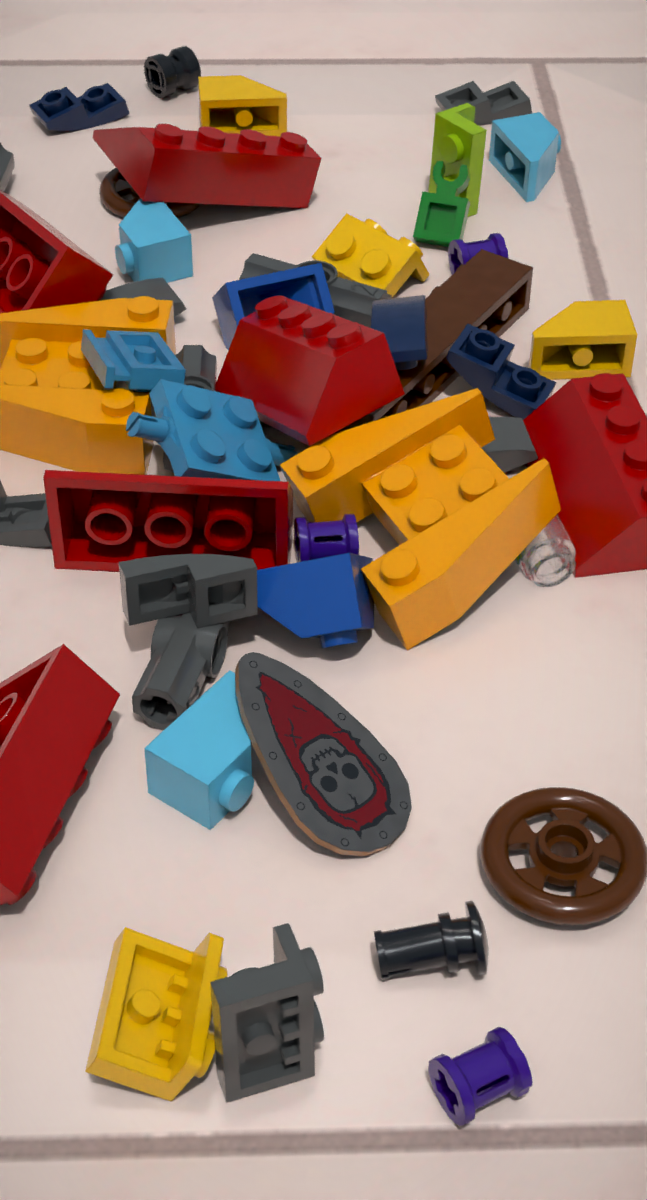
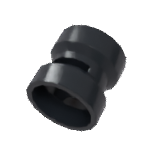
[144,46,201,98]

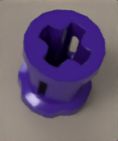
[448,233,509,275]
[294,514,359,562]
[428,1027,533,1126]

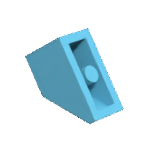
[489,112,561,202]
[115,198,193,283]
[144,670,254,830]

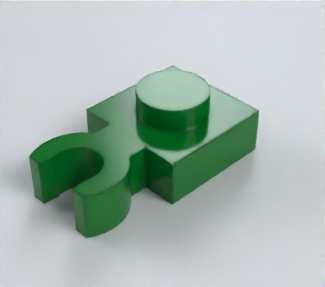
[413,161,470,247]

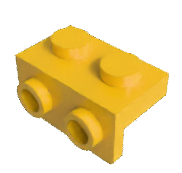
[312,213,430,298]
[85,927,228,1102]

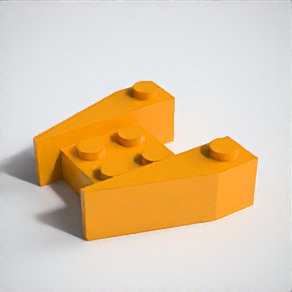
[0,296,176,475]
[280,388,561,651]

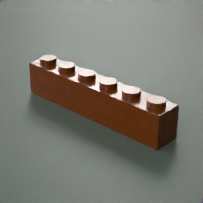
[331,249,533,435]

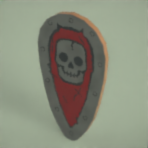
[235,652,412,856]

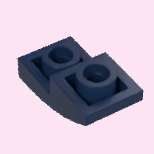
[29,83,130,131]
[371,295,428,371]
[446,324,557,420]

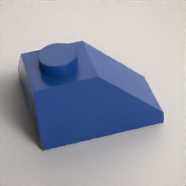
[212,263,335,350]
[257,553,374,648]

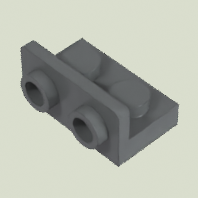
[210,923,324,1103]

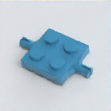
[126,379,297,481]

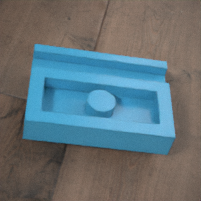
[81,329,186,392]

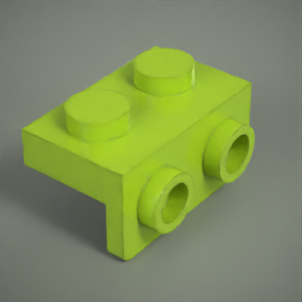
[429,103,487,218]

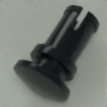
[374,901,489,979]

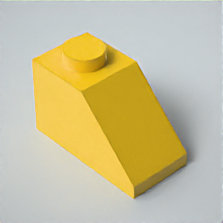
[198,75,287,136]
[529,300,638,380]

